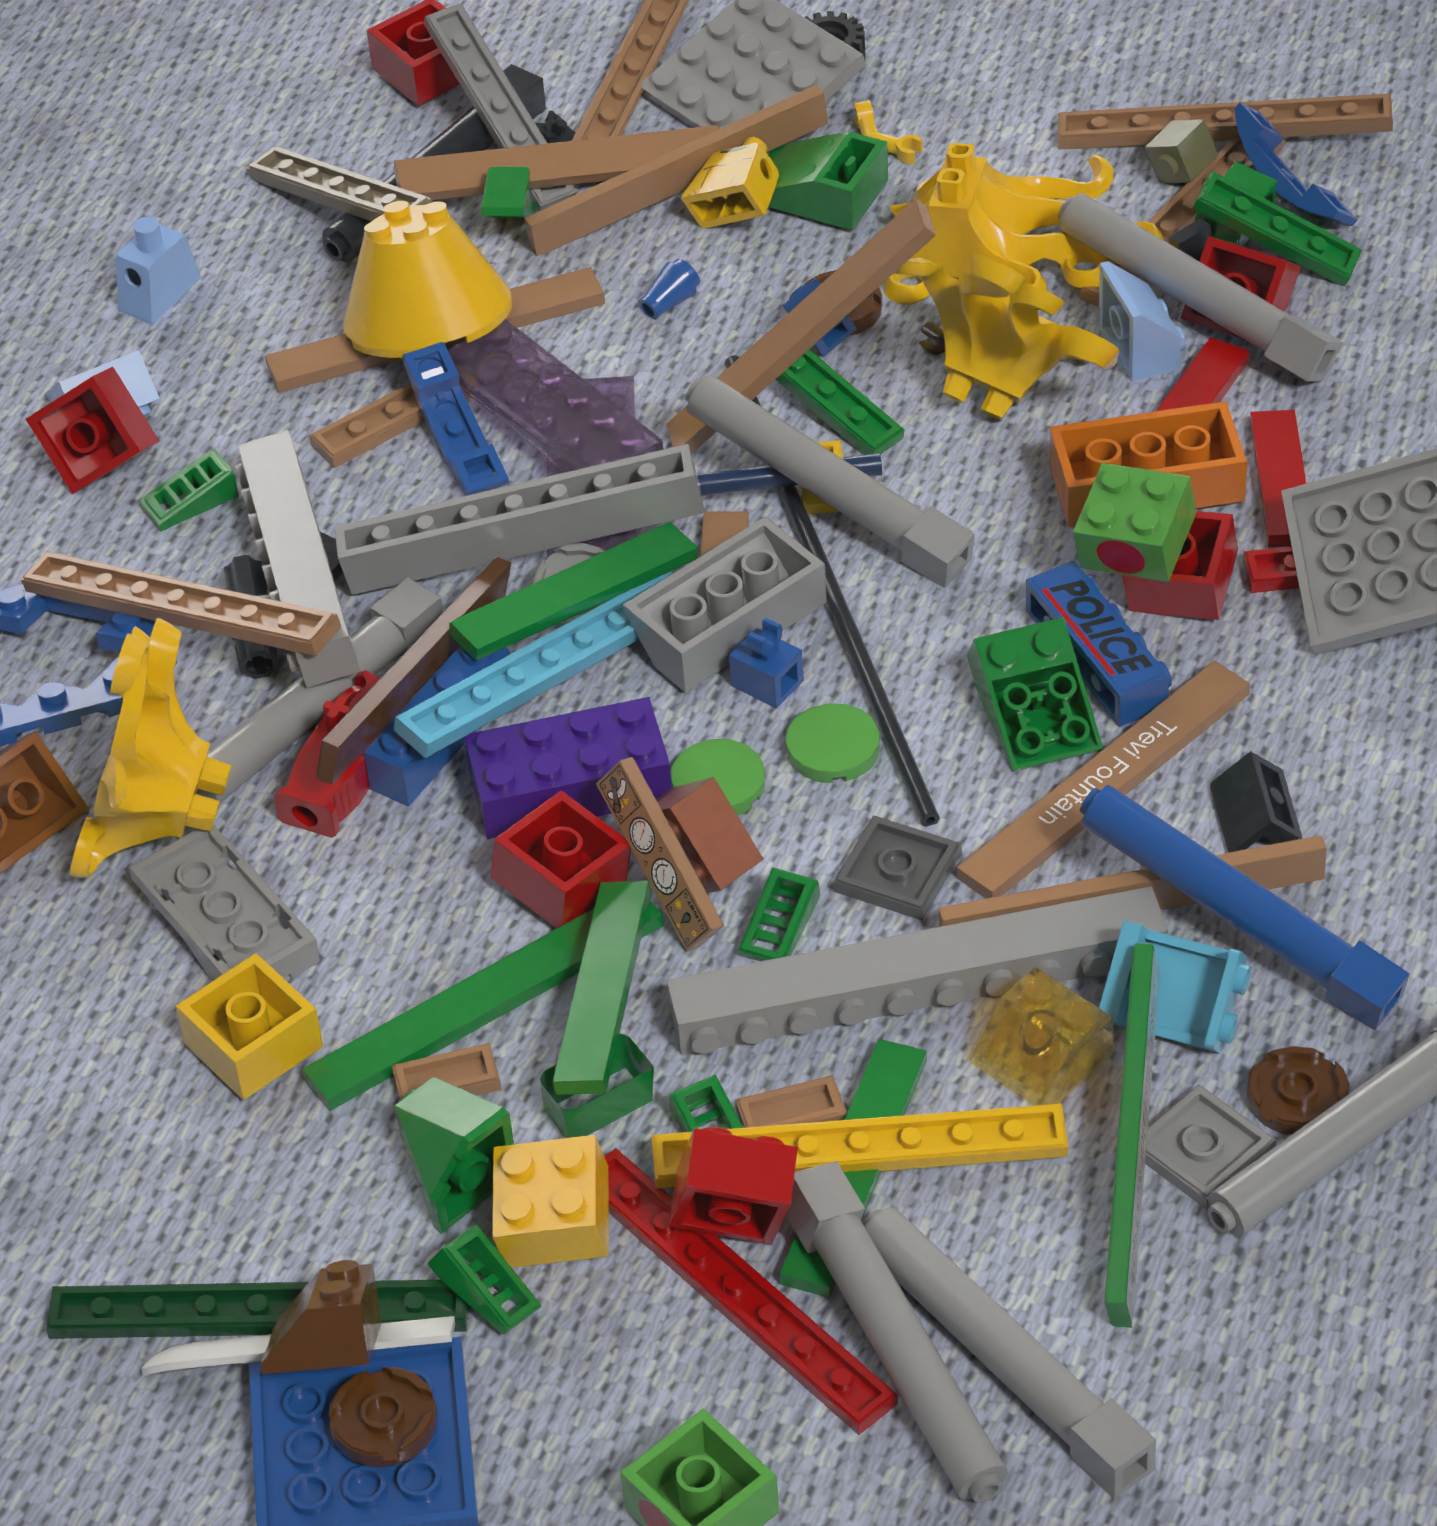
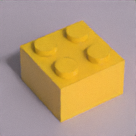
[176,953,323,1101]
[493,1135,609,1267]

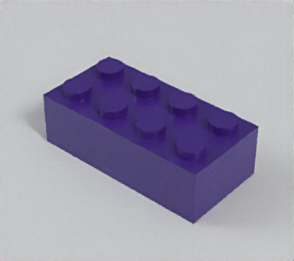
[464,697,672,840]

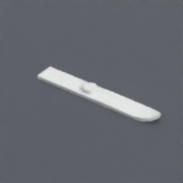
[142,1316,455,1377]

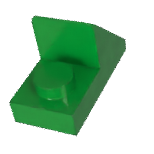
[481,166,536,219]

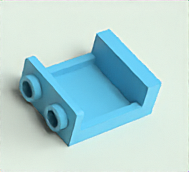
[1097,920,1251,1054]

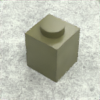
[1144,119,1218,183]

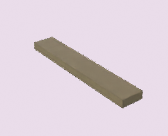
[246,146,432,221]

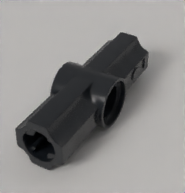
[224,555,280,679]

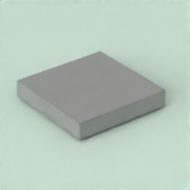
[1145,1084,1276,1209]

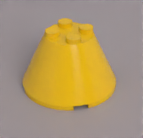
[343,201,513,358]

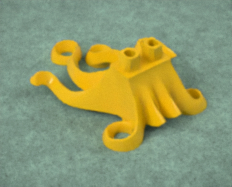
[883,143,1164,304]
[895,253,1119,421]
[69,618,232,878]

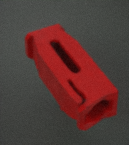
[274,670,412,838]

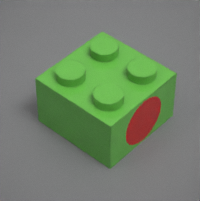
[1073,463,1197,582]
[620,1408,779,1526]

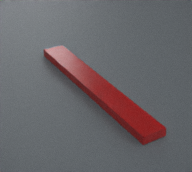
[604,1148,898,1435]

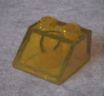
[970,967,1113,1106]

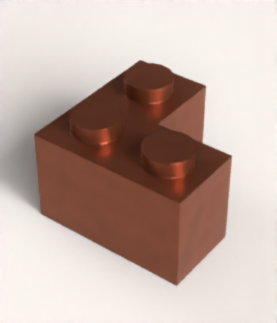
[656,777,764,893]

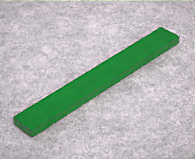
[302,901,664,1111]

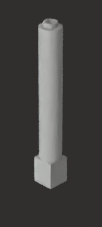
[1058,193,1343,381]
[685,375,975,588]
[197,577,443,803]
[1207,1027,1437,1237]
[786,1161,1008,1503]
[863,1207,1156,1500]

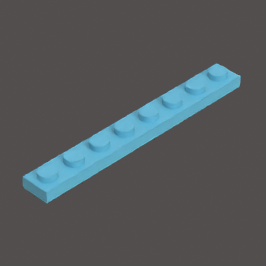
[394,572,672,758]

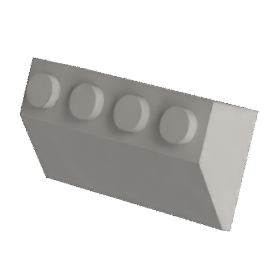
[623,517,827,693]

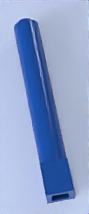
[1079,785,1410,1030]

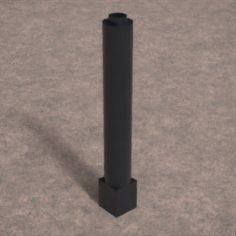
[322,64,546,263]

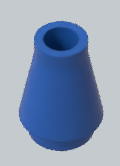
[638,259,700,320]

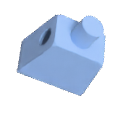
[115,217,201,324]

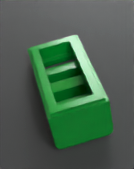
[139,449,239,532]
[738,867,821,962]
[669,1074,743,1132]
[427,1224,542,1335]

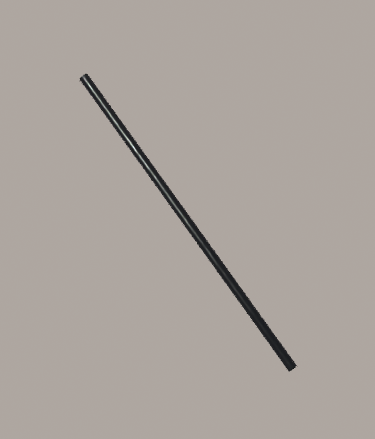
[724,355,940,827]

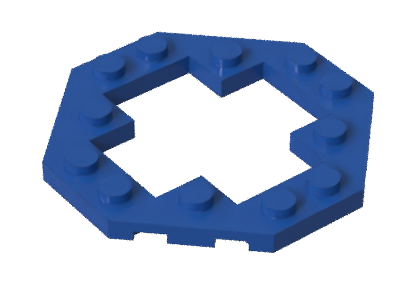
[0,584,177,747]

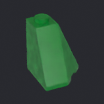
[395,1077,514,1234]

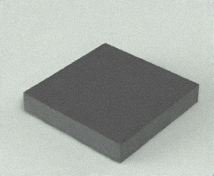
[833,815,962,921]

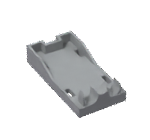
[129,825,320,981]

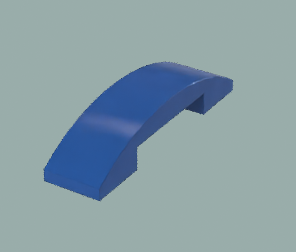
[1234,102,1358,226]
[403,342,509,496]

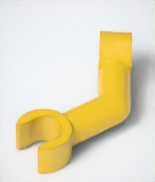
[853,100,923,164]

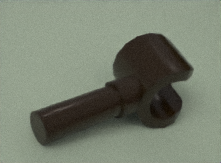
[919,322,945,355]

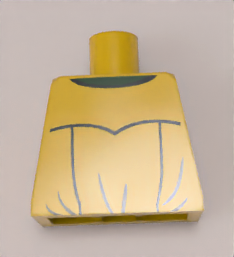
[681,137,779,228]

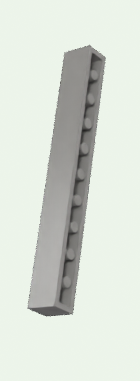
[667,886,1168,1056]

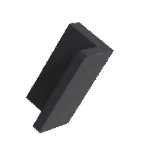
[1210,751,1303,853]

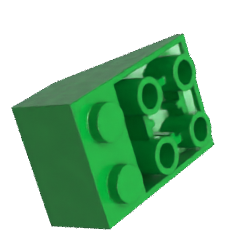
[769,131,889,230]
[967,617,1104,772]

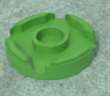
[786,703,880,783]
[671,739,765,815]

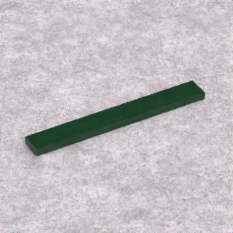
[46,1279,469,1339]

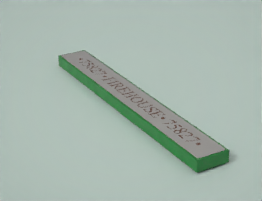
[1104,943,1160,1328]

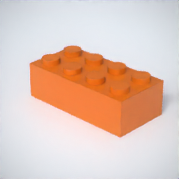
[1050,401,1247,527]

